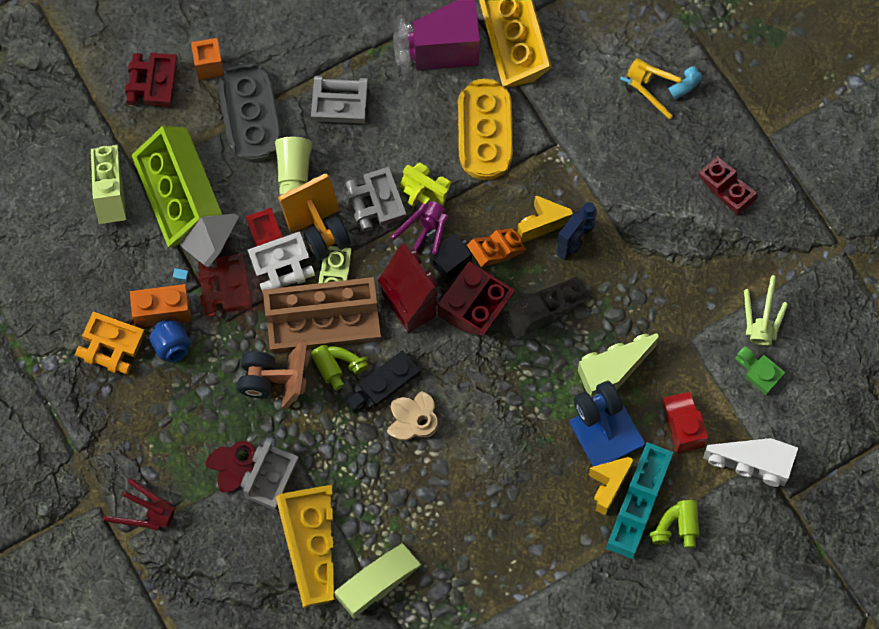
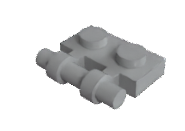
[346,167,406,232]

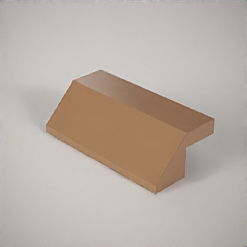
[263,277,381,353]

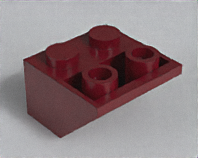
[438,262,515,336]

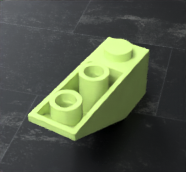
[91,145,126,224]
[578,333,659,397]

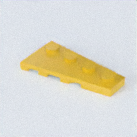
[276,485,334,608]

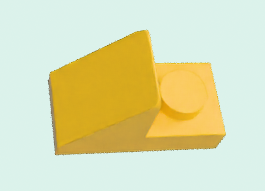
[517,196,573,243]
[588,457,633,516]

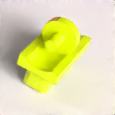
[399,163,451,207]

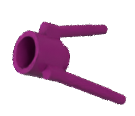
[391,202,449,255]

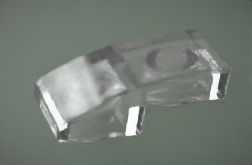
[394,15,413,78]

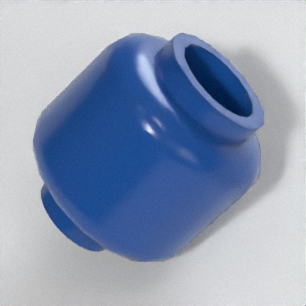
[149,320,191,362]

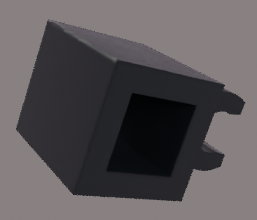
[425,228,472,283]

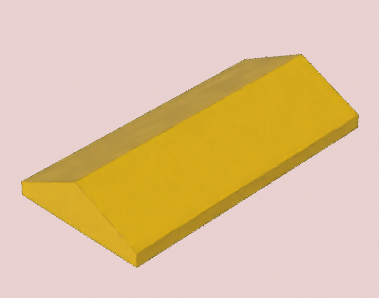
[479,0,552,88]

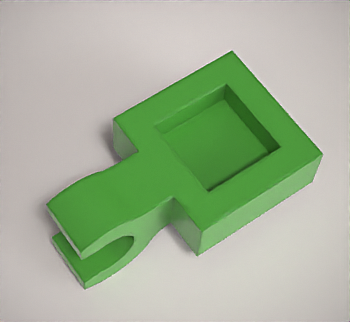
[735,346,785,395]

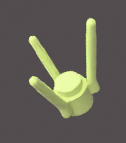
[744,275,788,346]

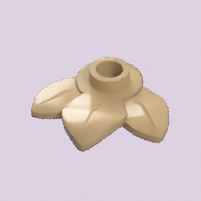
[387,391,439,441]

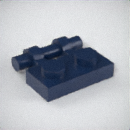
[556,202,597,260]

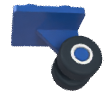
[569,380,644,467]

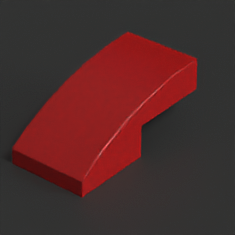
[245,208,282,247]

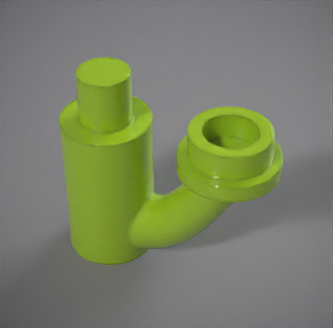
[310,345,369,391]
[650,500,700,549]

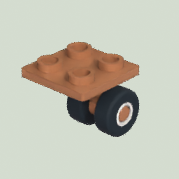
[237,340,310,409]

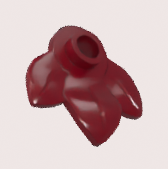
[205,441,256,493]

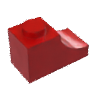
[662,392,708,453]

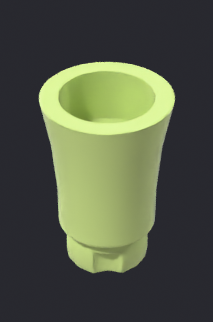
[275,137,313,196]

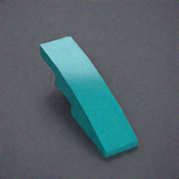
[606,442,673,559]

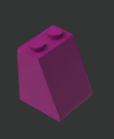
[408,0,480,70]

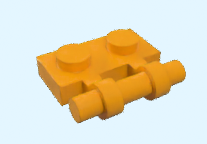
[75,311,146,374]

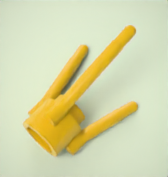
[627,58,682,119]

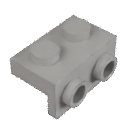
[241,440,298,510]

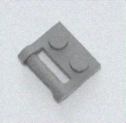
[311,76,368,124]

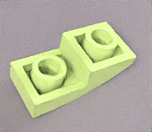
[319,246,352,283]

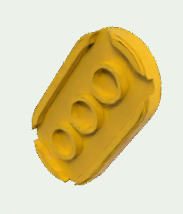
[458,79,513,180]

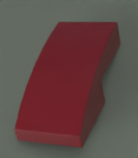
[698,156,757,215]

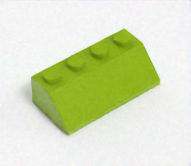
[132,126,222,247]

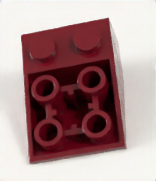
[378,243,438,333]

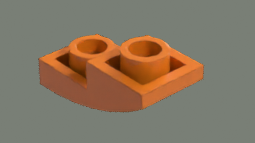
[467,228,527,267]

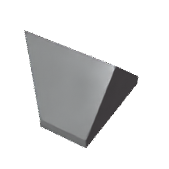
[179,214,239,267]

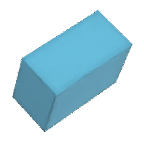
[173,268,189,282]

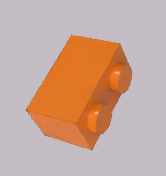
[130,284,192,328]

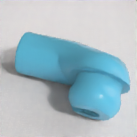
[668,66,702,100]

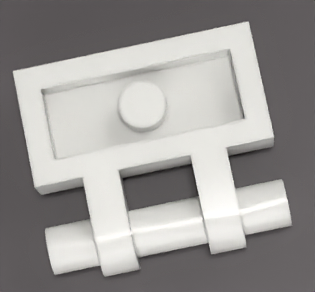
[247,232,315,293]

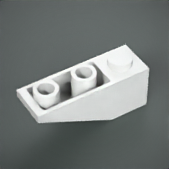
[703,438,798,487]

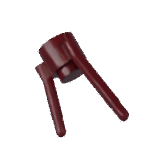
[102,479,175,531]

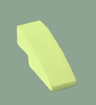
[334,543,421,618]

